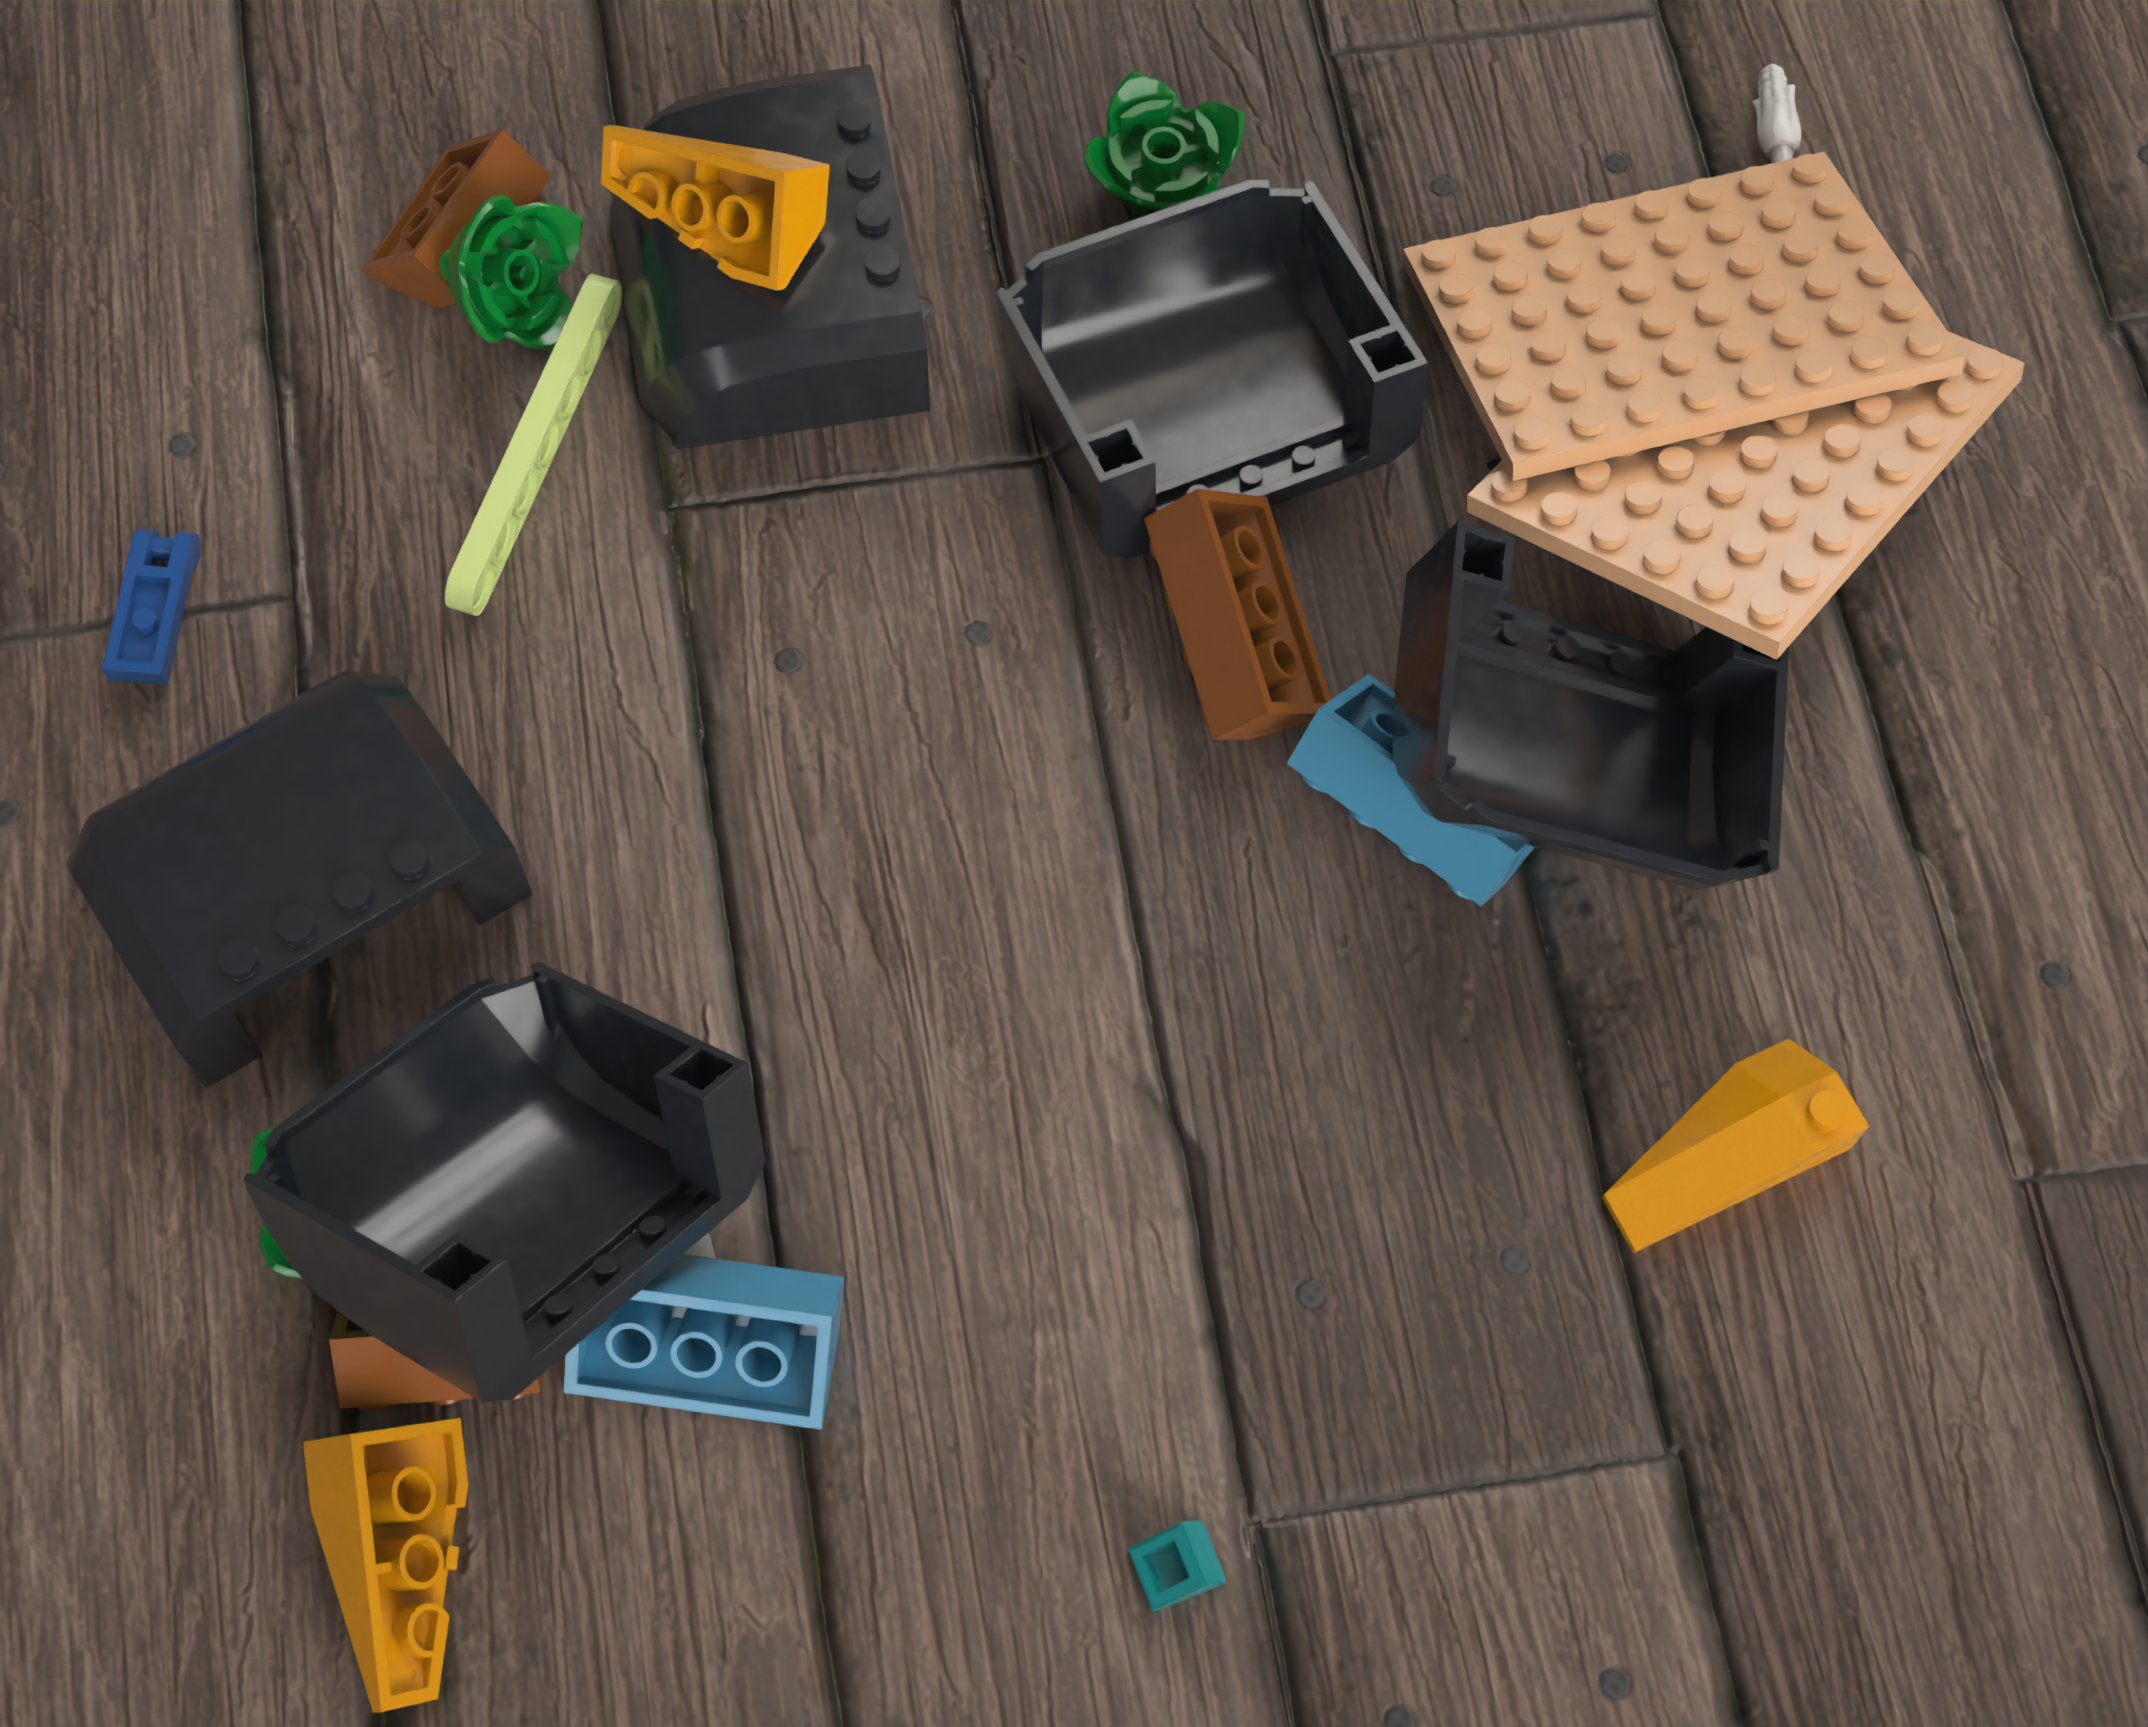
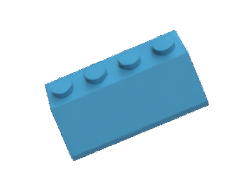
[1287,674,1534,906]
[563,1254,844,1430]

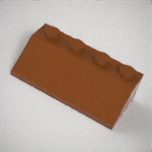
[1144,489,1331,740]

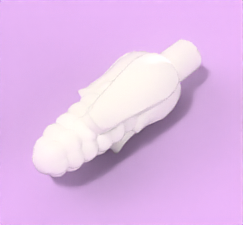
[1752,64,1801,163]

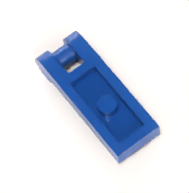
[102,529,201,685]

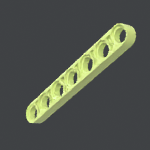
[445,273,623,616]

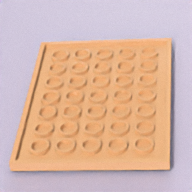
[1403,151,1964,481]
[1467,331,2025,660]

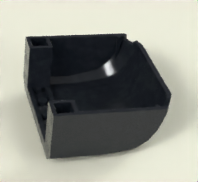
[610,65,930,450]
[996,180,1428,558]
[1393,521,1789,889]
[66,671,533,1089]
[243,962,766,1402]

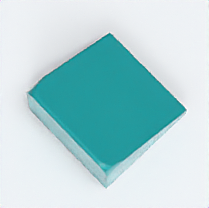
[1128,1520,1226,1612]

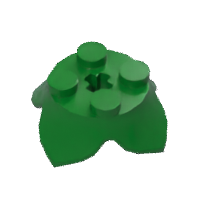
[1084,71,1244,219]
[439,194,584,349]

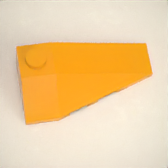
[601,125,830,291]
[1602,1038,1870,1253]
[303,1418,468,1713]

